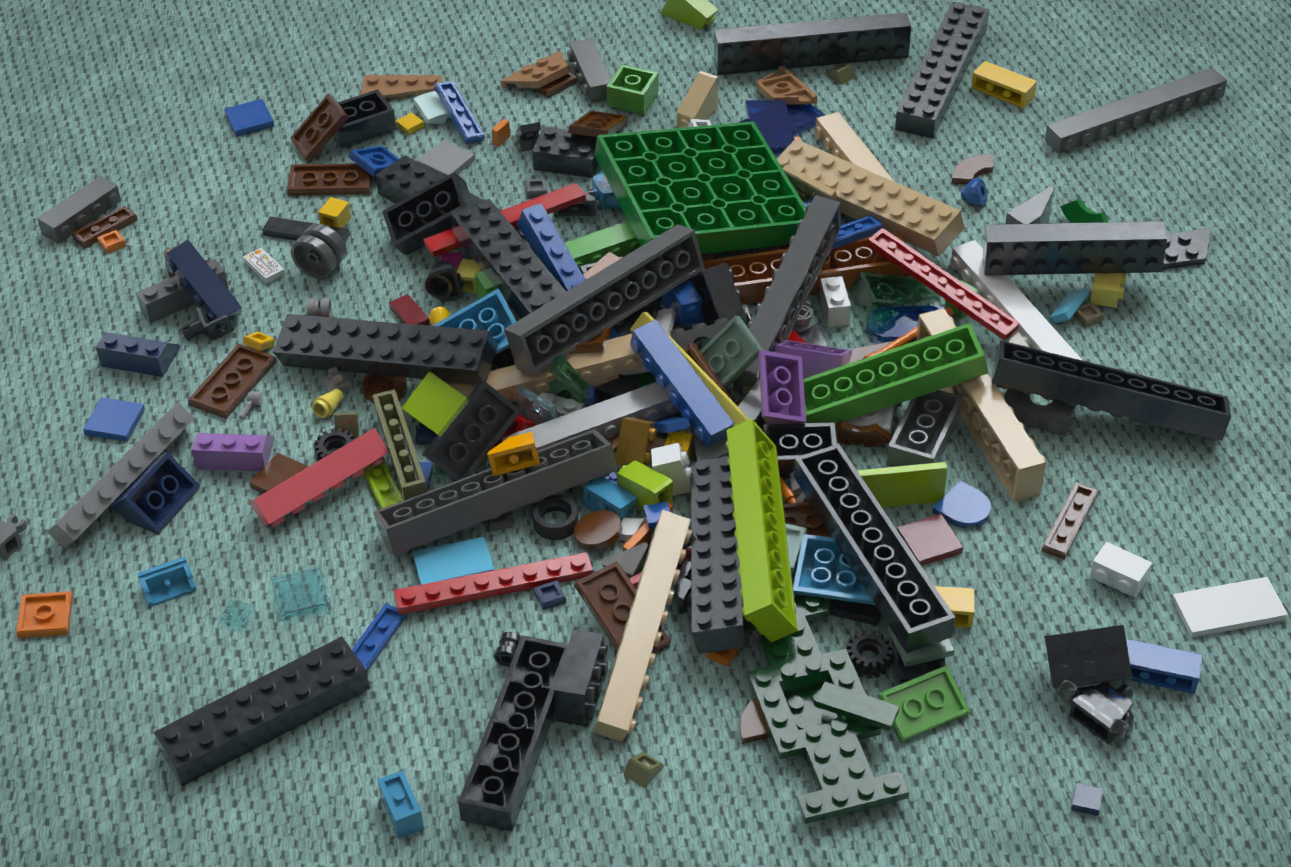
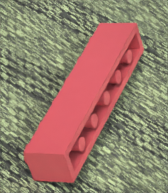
[249,428,389,527]

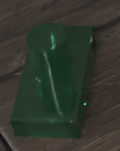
[549,354,590,403]

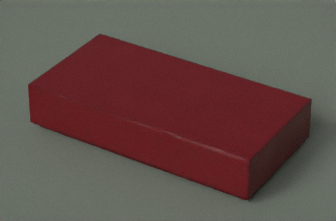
[389,294,430,325]

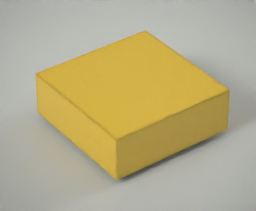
[396,112,424,135]
[243,332,275,352]

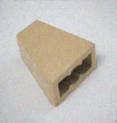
[677,71,718,128]

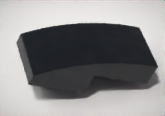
[677,558,692,614]

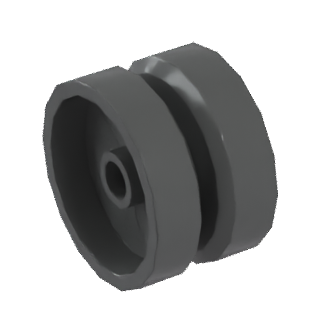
[290,224,347,279]

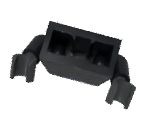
[1057,680,1134,745]

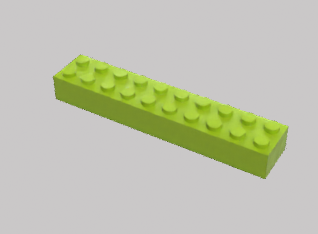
[726,418,798,642]

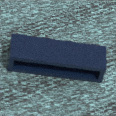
[165,239,242,328]

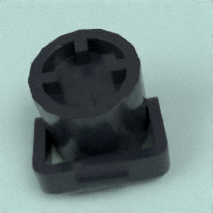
[425,261,464,302]

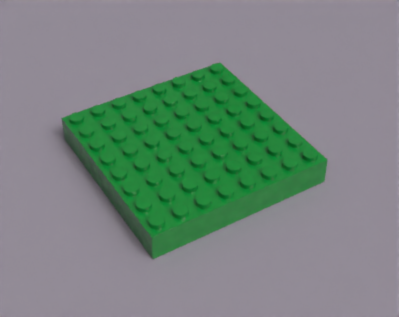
[595,121,806,254]

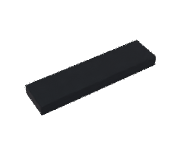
[262,216,350,243]

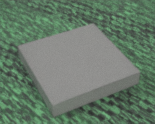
[417,140,475,177]

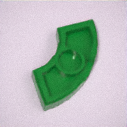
[1060,199,1109,223]

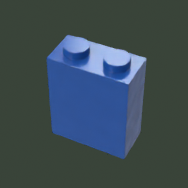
[663,278,702,327]

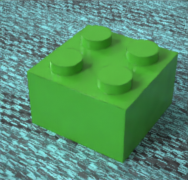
[607,64,659,114]

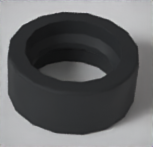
[533,495,578,540]

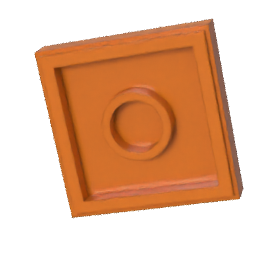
[16,591,73,638]

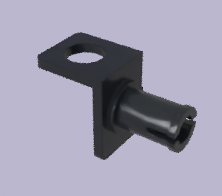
[180,307,234,340]

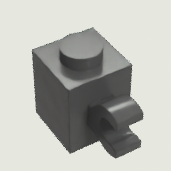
[0,514,27,560]

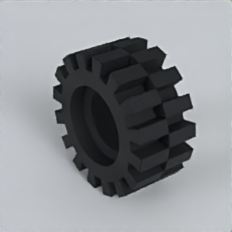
[314,428,356,462]
[846,630,893,679]

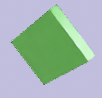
[877,665,970,743]

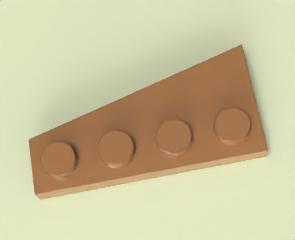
[361,74,443,99]

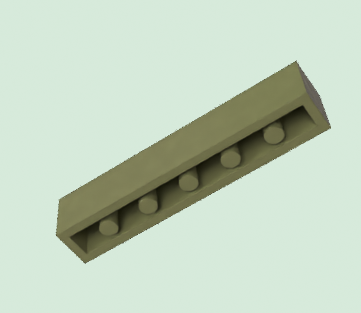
[373,389,427,500]

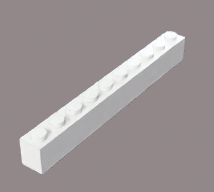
[950,240,1082,360]

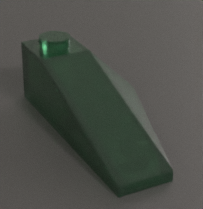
[849,272,941,308]

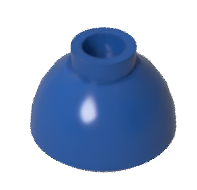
[961,177,987,207]

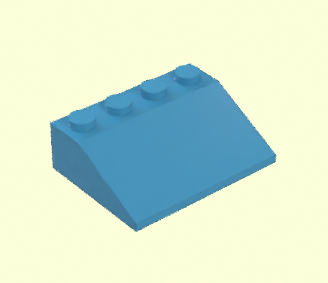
[433,288,517,383]
[793,534,875,605]

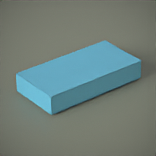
[1049,288,1089,324]

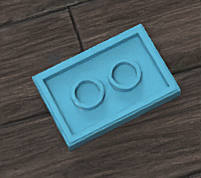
[412,537,494,585]

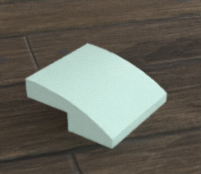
[413,91,451,124]

